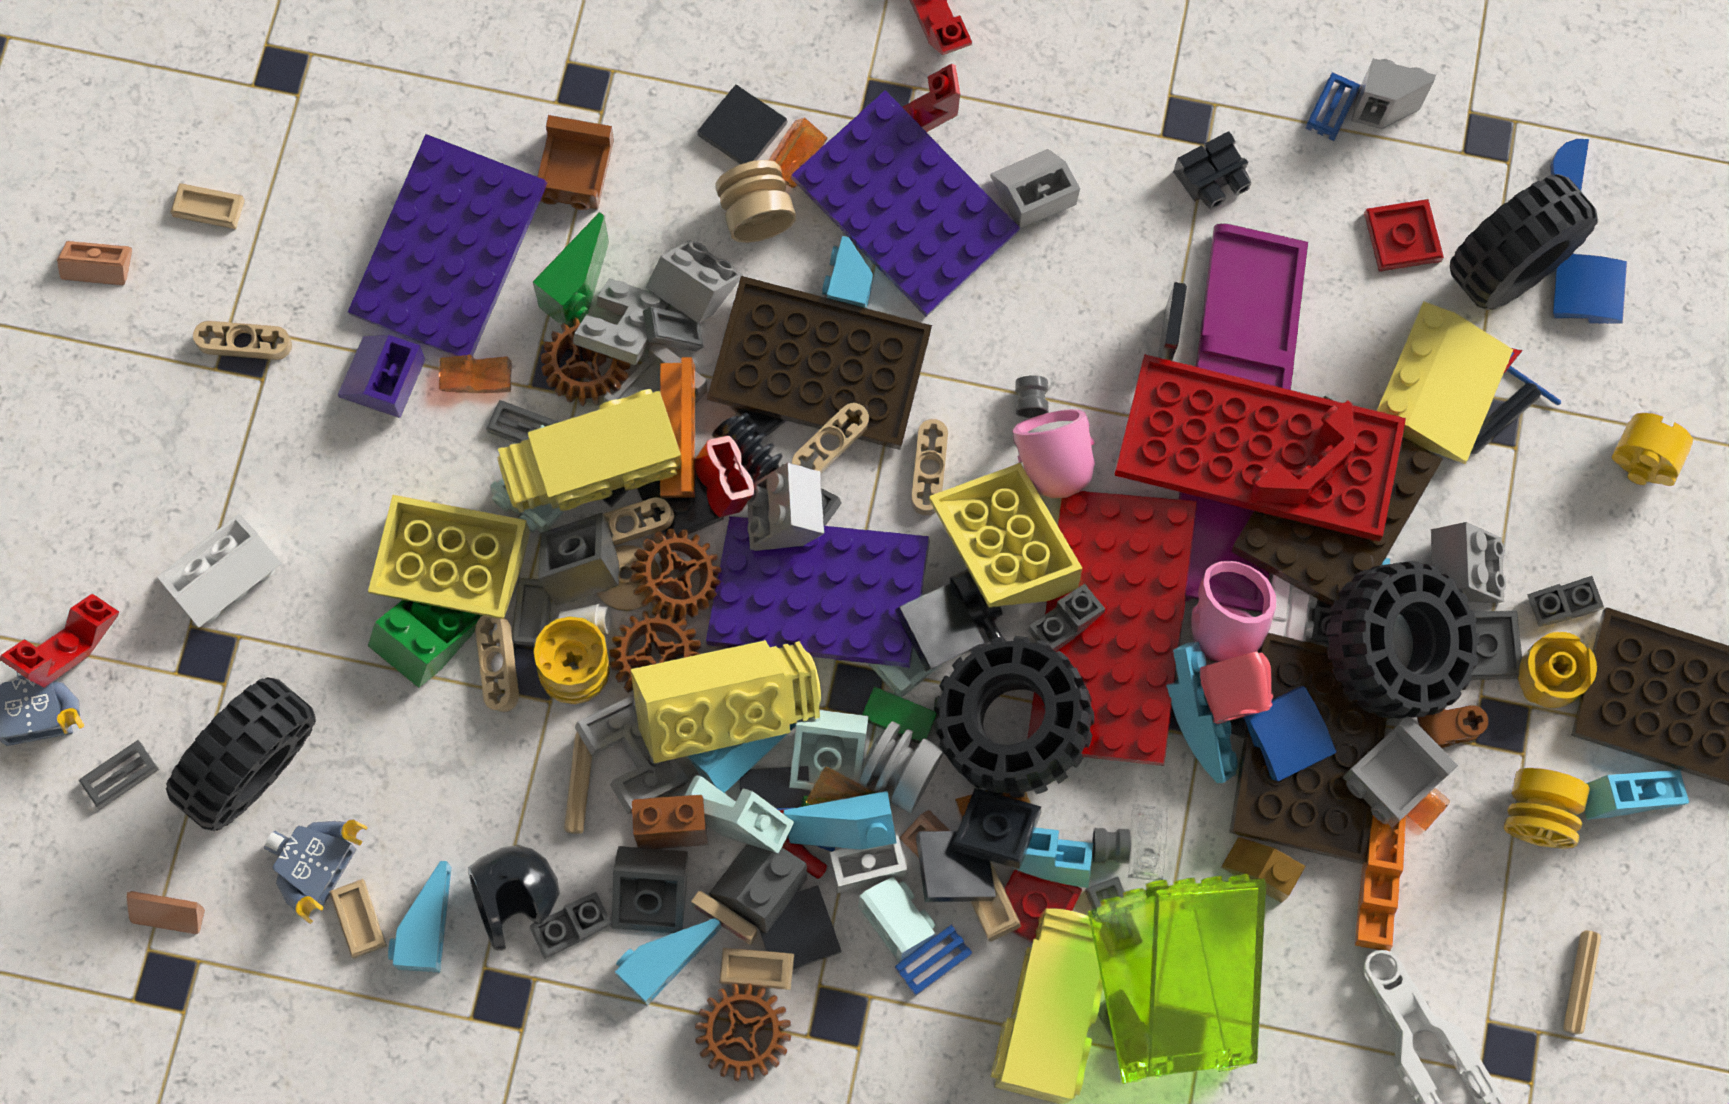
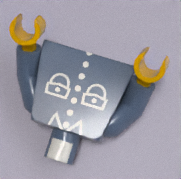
[0,671,84,746]
[264,819,368,924]

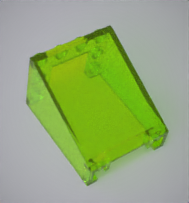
[1088,874,1266,1084]

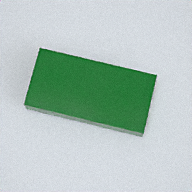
[862,686,937,744]

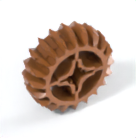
[541,318,631,406]
[630,529,722,620]
[609,610,701,693]
[695,983,791,1082]

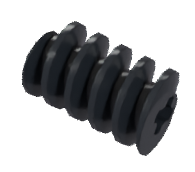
[712,413,783,483]

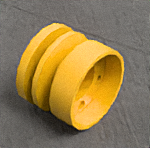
[533,616,610,704]
[1503,768,1590,849]

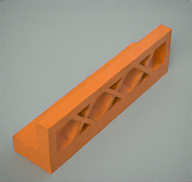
[660,357,695,498]

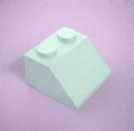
[789,710,868,796]
[858,877,936,963]

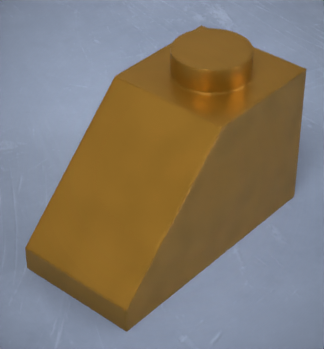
[1221,837,1306,903]

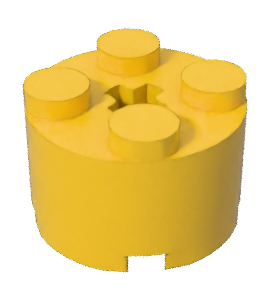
[1611,413,1693,486]
[1518,632,1597,708]

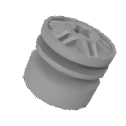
[858,721,944,813]

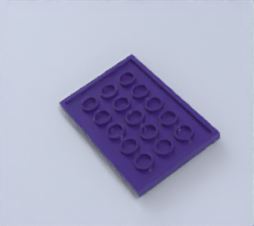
[791,90,1020,317]
[348,134,547,362]
[706,516,930,668]

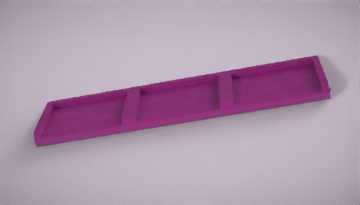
[1178,223,1308,613]

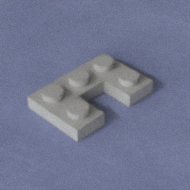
[573,278,670,365]
[575,695,689,814]

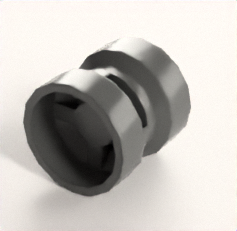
[1015,375,1049,418]
[1092,828,1131,864]

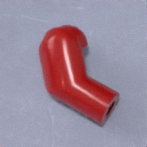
[782,838,827,879]

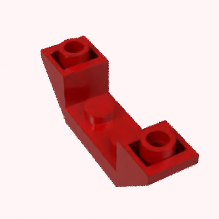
[909,0,972,55]
[902,63,961,132]
[1249,400,1355,504]
[0,594,119,688]

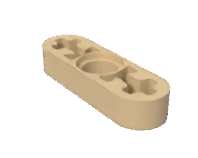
[193,321,292,360]
[791,403,869,474]
[911,419,948,516]
[604,498,674,546]
[475,615,519,712]

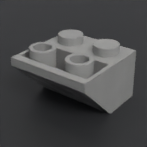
[1351,58,1436,129]
[990,149,1080,229]
[646,240,743,323]
[747,463,824,551]
[1431,522,1506,603]

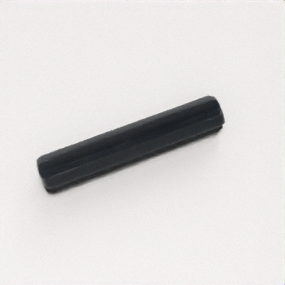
[1470,383,1541,454]

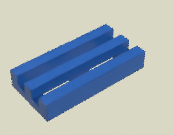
[1305,72,1361,141]
[895,924,973,996]

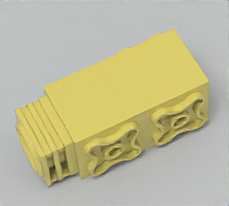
[497,389,682,513]
[631,640,821,763]
[990,908,1107,1104]

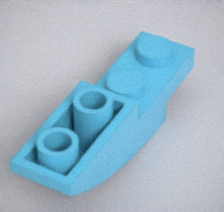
[1167,642,1238,783]

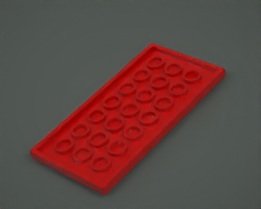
[1114,354,1406,542]
[1027,491,1197,766]

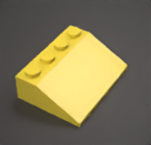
[1377,301,1513,464]
[929,463,1082,607]
[368,495,530,619]

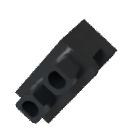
[1173,131,1252,210]

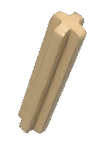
[564,732,592,834]
[1563,930,1601,1034]

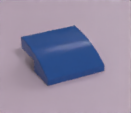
[1553,254,1627,324]
[1244,686,1337,781]

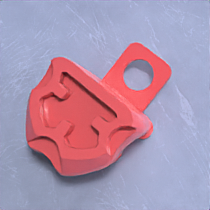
[1200,652,1273,724]

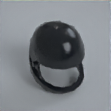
[468,845,560,951]

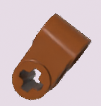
[1417,705,1488,748]

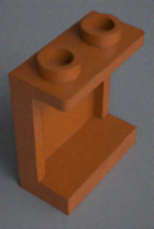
[537,115,614,210]
[632,795,708,849]

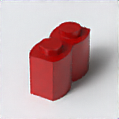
[695,436,754,517]

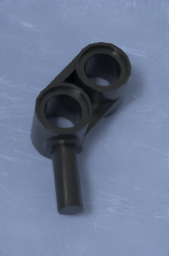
[950,569,1003,644]

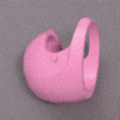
[1012,409,1095,498]
[1191,561,1276,663]

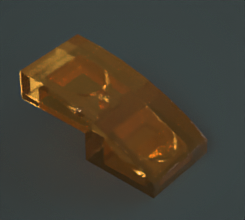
[439,355,512,393]

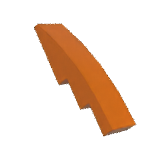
[1355,815,1406,952]

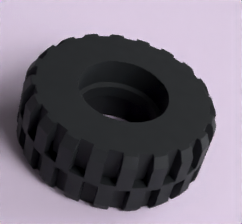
[1449,174,1598,310]
[1326,561,1479,719]
[934,636,1094,798]
[166,677,316,831]

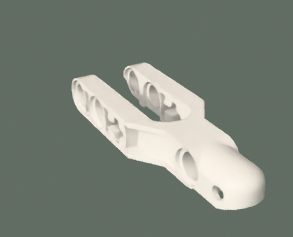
[1363,950,1507,1104]

